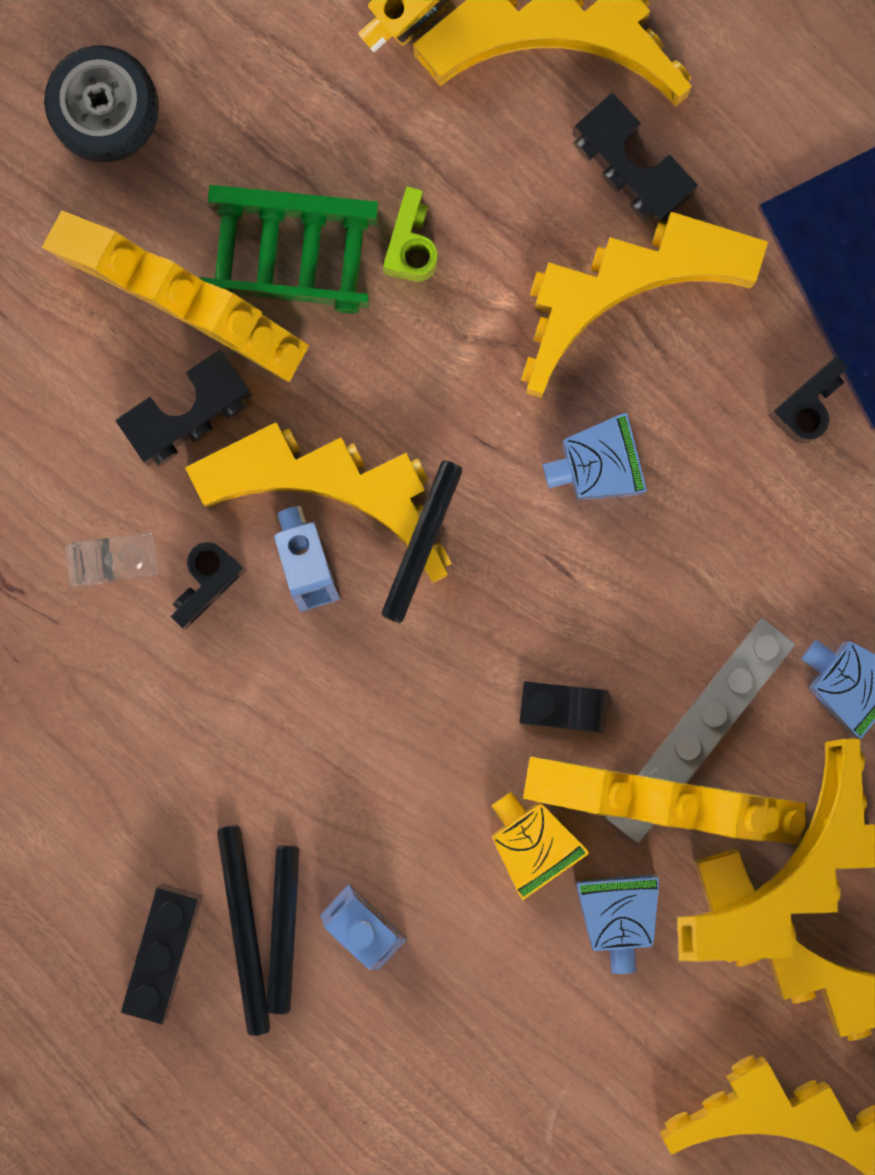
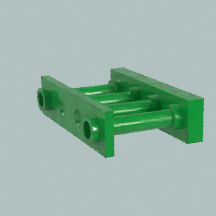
[199,184,379,314]

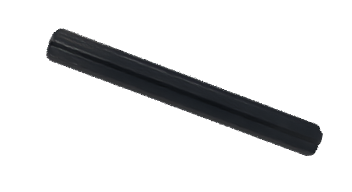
[217,825,270,1036]

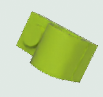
[383,186,437,282]

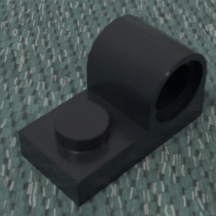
[768,355,848,444]
[170,542,247,629]
[519,681,608,733]

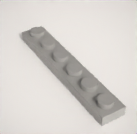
[604,618,796,844]

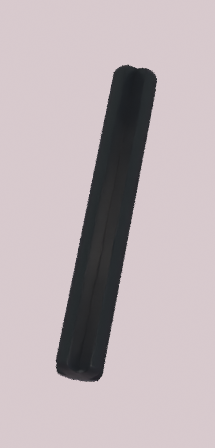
[382,460,462,623]
[267,845,300,1015]

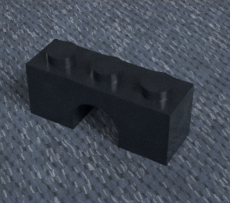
[573,92,698,227]
[115,348,252,466]
[121,884,203,1024]

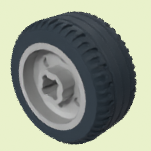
[44,45,159,162]

